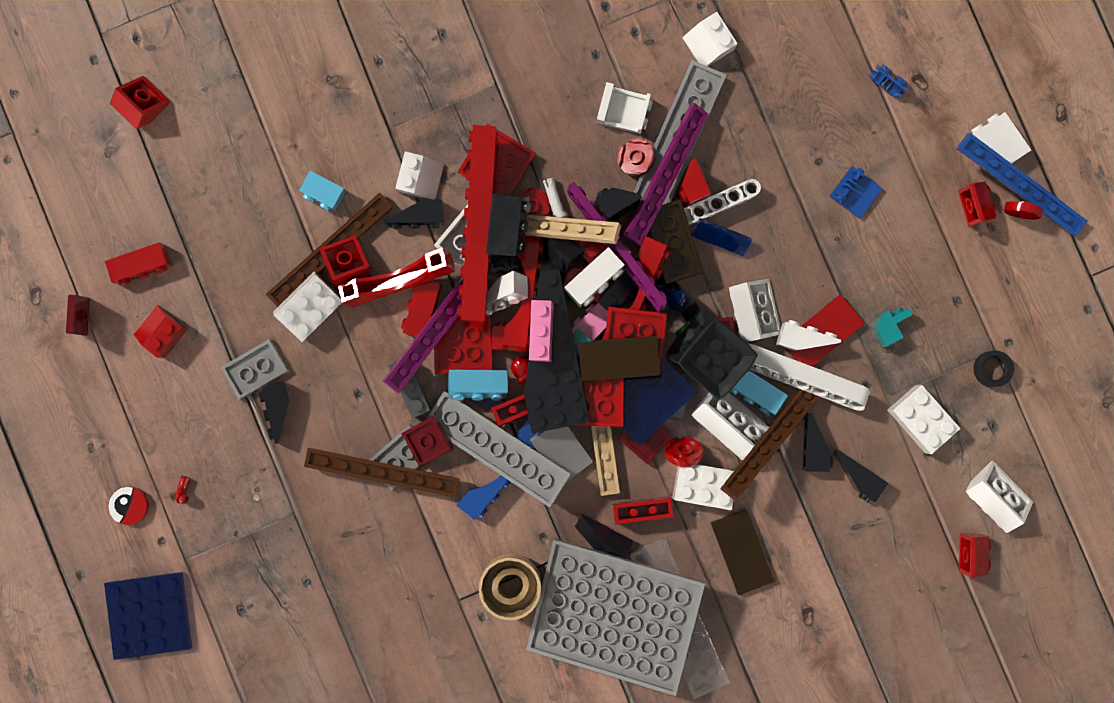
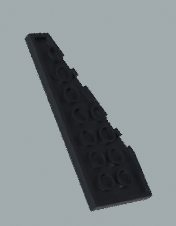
[524,269,590,434]

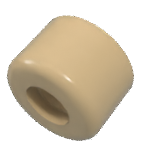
[479,553,541,620]

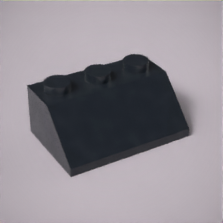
[595,188,642,222]
[486,194,531,256]

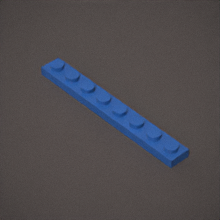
[956,133,1088,236]

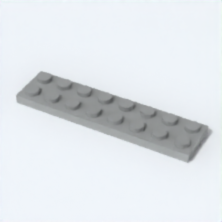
[634,60,726,205]
[427,391,572,508]

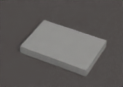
[220,339,290,400]
[370,424,419,491]
[530,427,593,481]

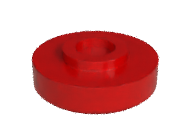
[1004,201,1043,220]

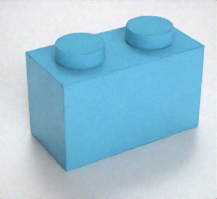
[299,171,347,211]

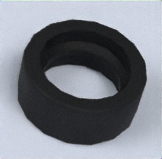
[973,351,1014,387]

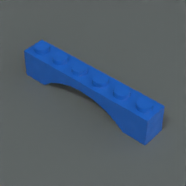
[457,419,539,520]

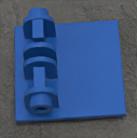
[869,64,908,99]
[830,166,883,219]

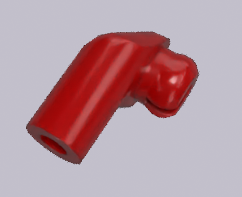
[174,476,190,504]

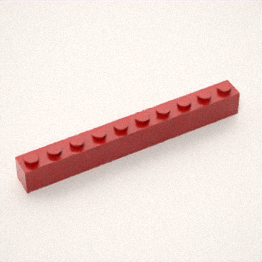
[458,125,497,323]

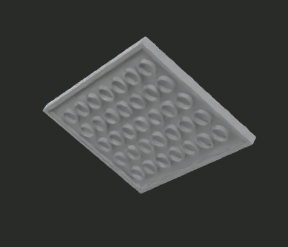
[526,538,706,696]

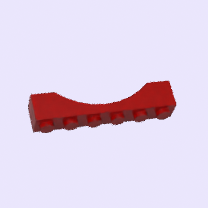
[503,235,544,352]
[602,236,671,340]
[338,248,456,308]

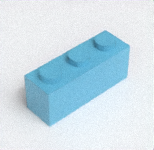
[448,370,508,401]
[730,370,788,416]

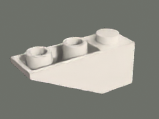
[486,271,528,315]
[776,320,841,351]

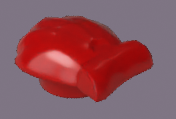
[510,356,529,384]

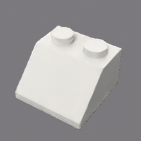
[683,12,737,66]
[395,151,444,200]

